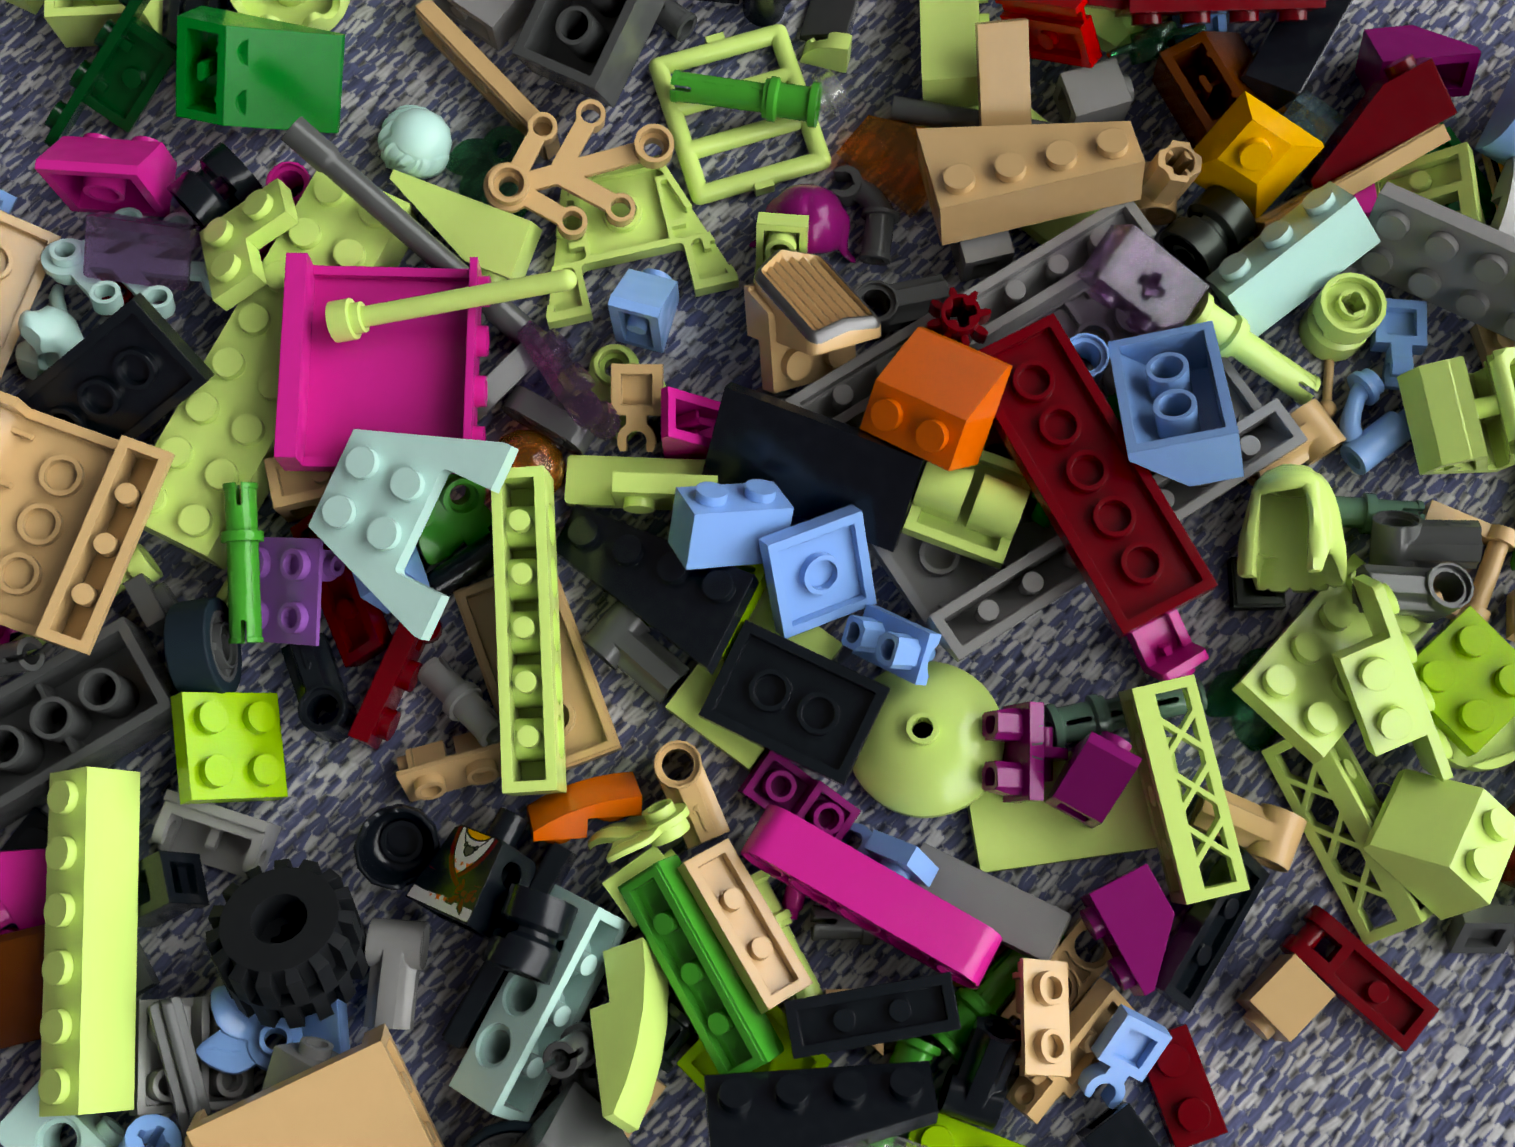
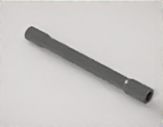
[281,116,540,346]

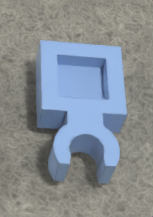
[1078,1004,1173,1109]

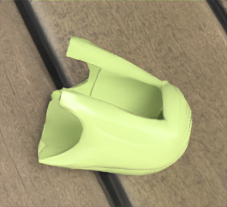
[1237,464,1347,593]

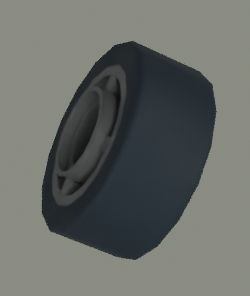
[163,596,242,694]

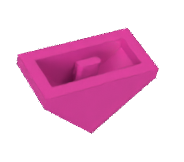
[661,386,721,459]

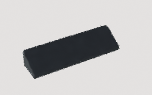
[1240,0,1353,111]

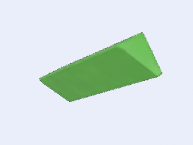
[618,855,784,1074]

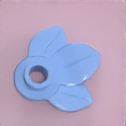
[196,985,304,1075]

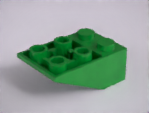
[176,5,345,133]

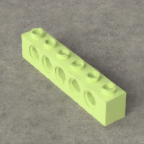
[491,465,567,796]

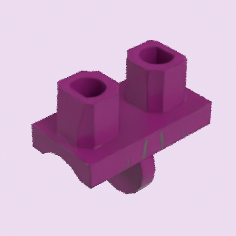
[982,701,1068,803]

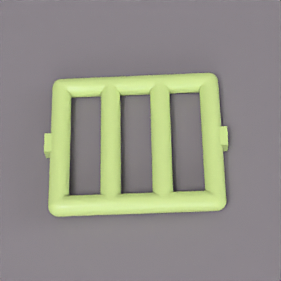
[649,24,831,205]

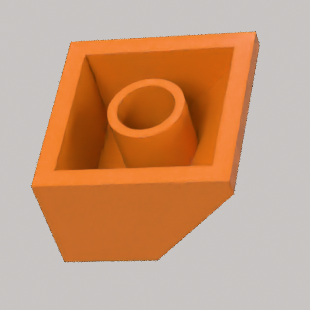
[860,326,1013,471]

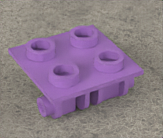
[245,537,345,646]

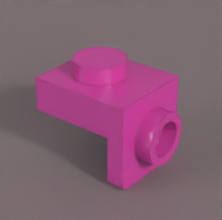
[1126,609,1209,682]

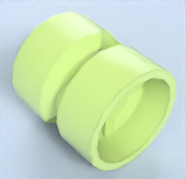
[1299,272,1387,362]

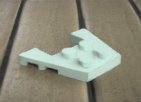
[308,429,519,641]

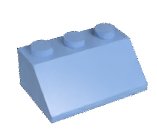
[1107,321,1244,487]

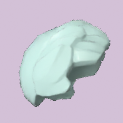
[377,105,452,180]

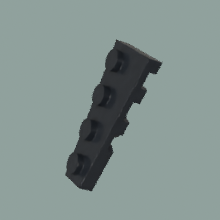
[556,504,759,675]

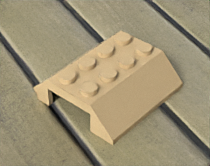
[0,391,175,656]

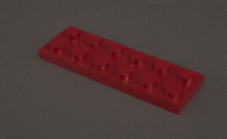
[978,313,1218,639]

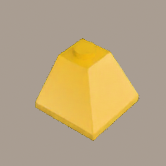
[1193,90,1324,219]

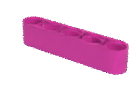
[740,804,1002,989]

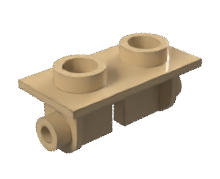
[396,732,501,803]
[1012,958,1071,1077]

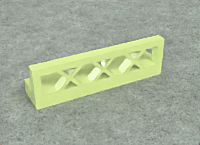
[1118,674,1250,905]
[1261,735,1434,945]

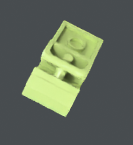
[1397,347,1515,475]

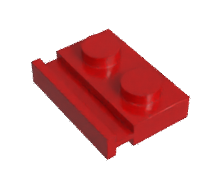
[995,0,1102,68]

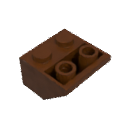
[1152,31,1288,149]

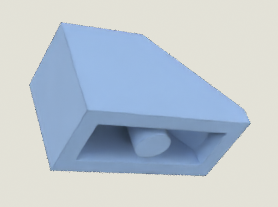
[608,268,680,353]

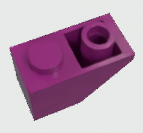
[1045,731,1142,828]
[1080,863,1175,996]

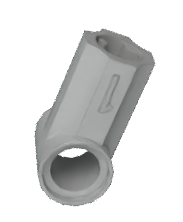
[363,917,430,1030]

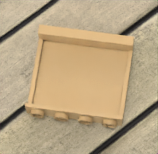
[185,1023,445,1147]

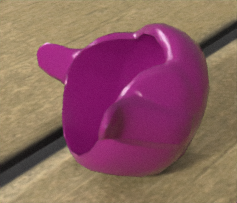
[749,184,856,263]

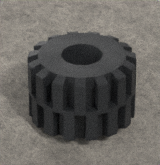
[206,859,369,1029]

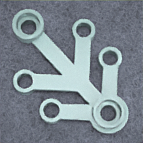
[41,207,212,319]

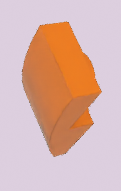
[527,771,642,844]

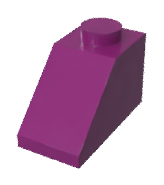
[1355,25,1481,97]

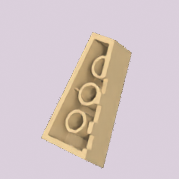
[916,121,1145,246]

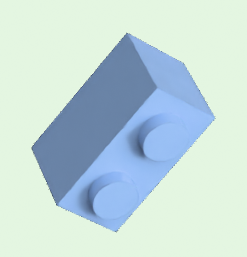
[668,479,794,570]

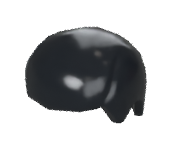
[353,804,440,890]

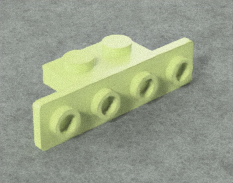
[564,455,718,514]
[1332,574,1453,782]

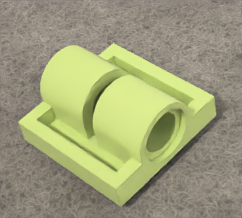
[902,450,1031,569]

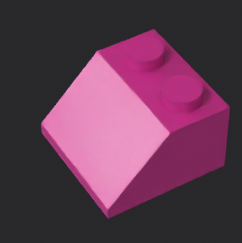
[34,133,177,217]

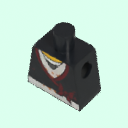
[406,807,536,941]

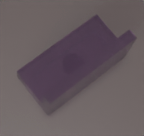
[83,212,203,291]

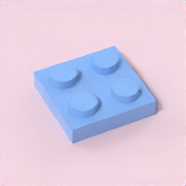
[758,504,877,639]

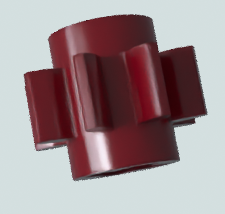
[926,287,992,346]

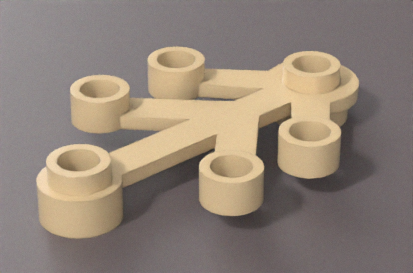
[483,99,674,240]

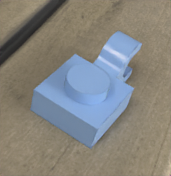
[1370,298,1428,390]
[850,823,939,888]

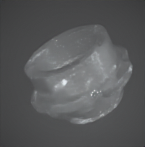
[811,69,850,117]

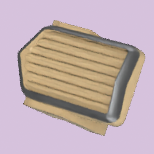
[744,249,881,394]

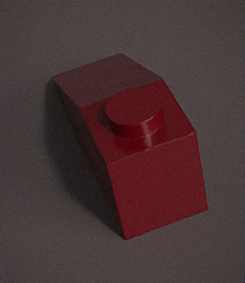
[1303,54,1458,189]

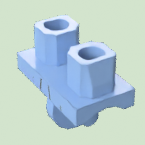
[841,604,941,686]

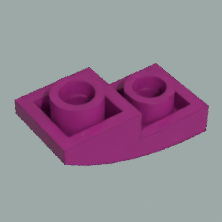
[738,750,861,841]

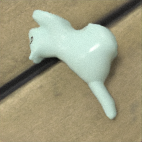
[15,284,84,380]

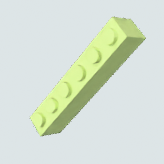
[38,766,140,1117]

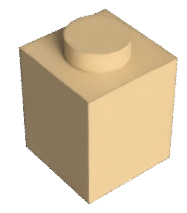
[1236,954,1336,1042]

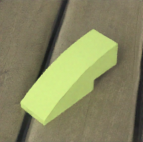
[589,937,669,1133]

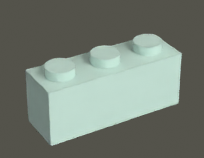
[1205,181,1381,336]

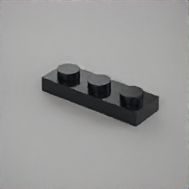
[1155,848,1270,1013]
[783,972,961,1059]

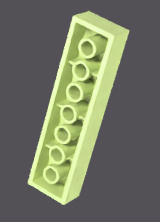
[144,171,418,570]

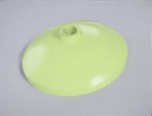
[853,661,1005,818]

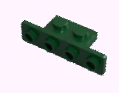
[44,0,177,147]

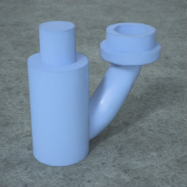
[1339,368,1411,475]

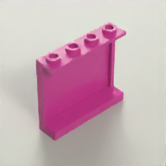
[274,253,491,474]

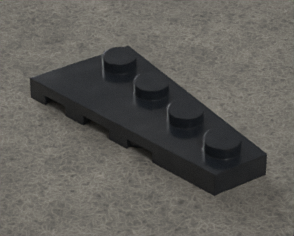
[704,1061,939,1147]

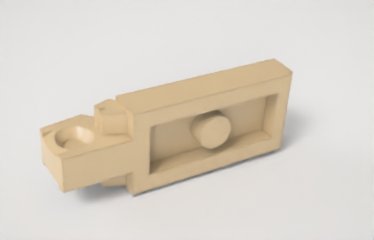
[1006,977,1135,1124]

